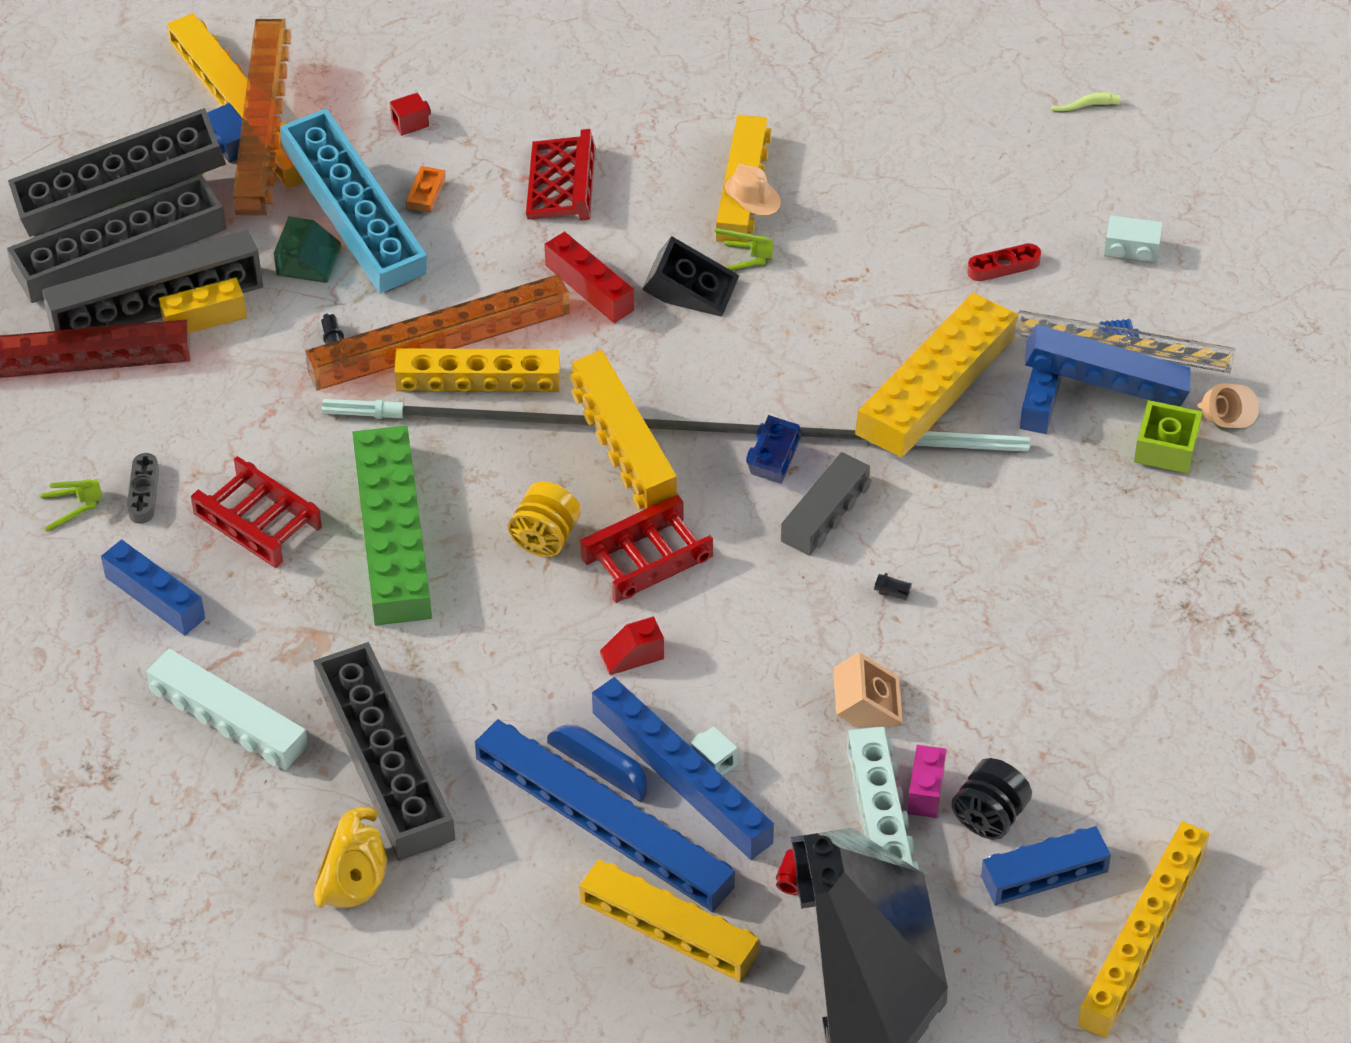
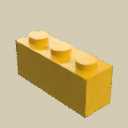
[159,278,247,338]

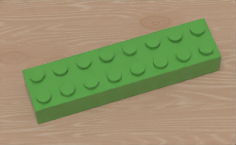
[352,425,432,626]

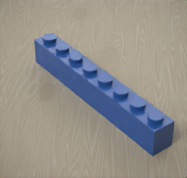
[592,677,774,860]

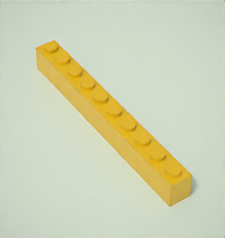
[167,13,304,189]

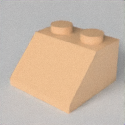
[833,652,903,727]

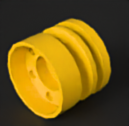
[508,481,581,557]

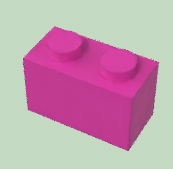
[907,745,947,818]

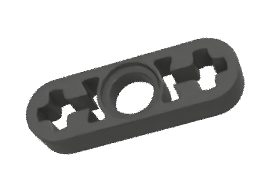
[127,453,159,524]

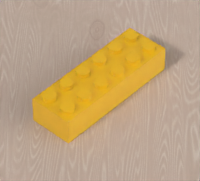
[570,349,677,510]

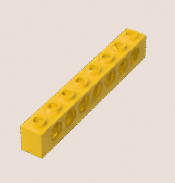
[1077,821,1210,1039]

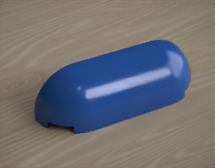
[547,725,647,803]

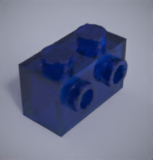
[746,415,802,484]

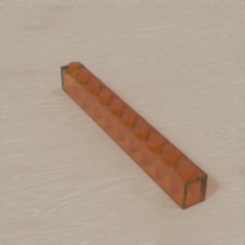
[233,19,292,215]
[305,274,570,391]

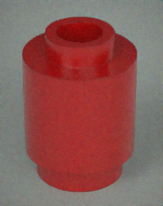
[776,849,798,895]

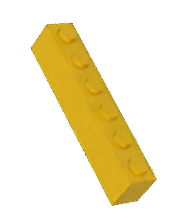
[716,114,772,242]
[579,859,759,982]

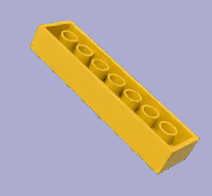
[855,292,1019,458]

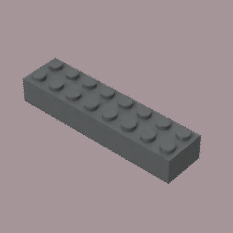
[8,108,226,237]
[7,175,226,304]
[42,229,263,348]
[313,642,455,861]

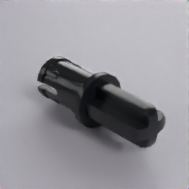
[321,313,347,361]

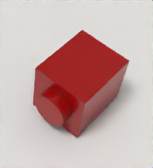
[390,92,431,136]

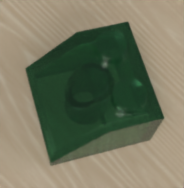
[273,216,342,283]

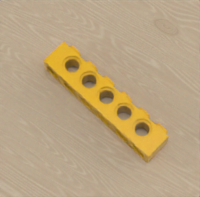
[394,348,560,392]

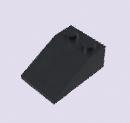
[642,236,740,316]

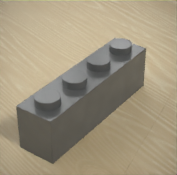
[781,452,871,556]

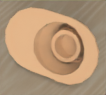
[725,163,781,216]
[1197,383,1259,428]

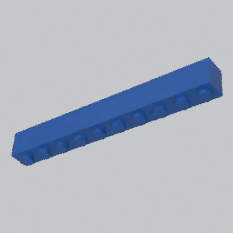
[475,719,735,912]

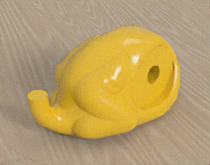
[314,807,387,908]

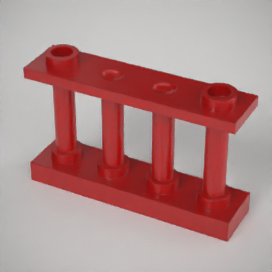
[191,456,322,569]
[580,494,713,603]

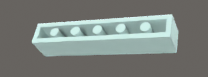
[146,649,308,771]

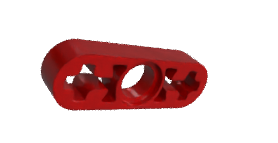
[967,243,1041,281]

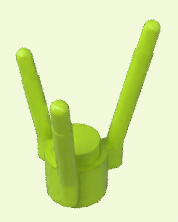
[714,228,773,271]
[40,478,103,531]

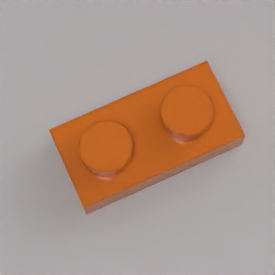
[406,166,446,213]

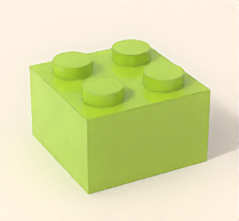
[1134,400,1203,474]

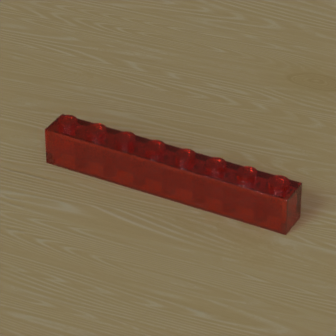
[0,319,191,378]

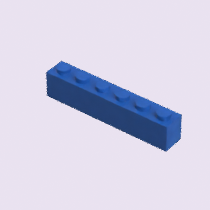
[1025,324,1191,407]

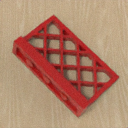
[526,129,596,221]

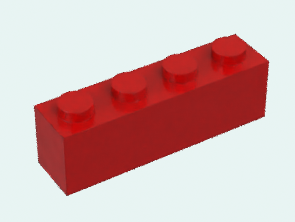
[544,231,634,323]

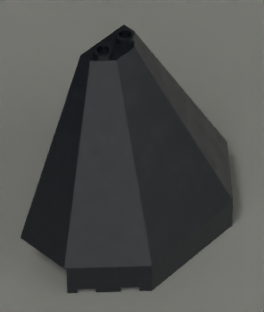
[790,828,948,1043]

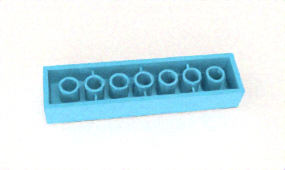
[280,108,427,294]

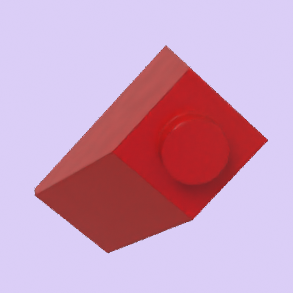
[600,616,664,675]

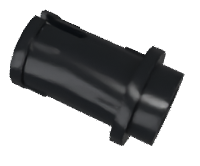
[874,572,912,601]

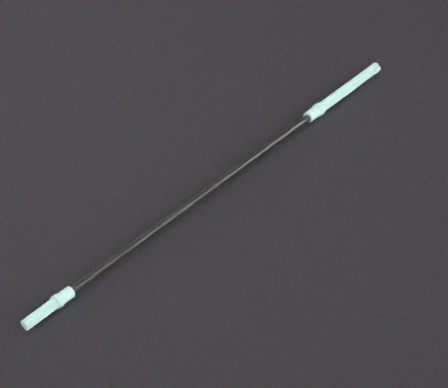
[321,399,1030,452]

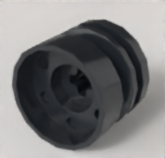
[951,758,1032,840]

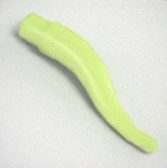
[1051,92,1120,111]

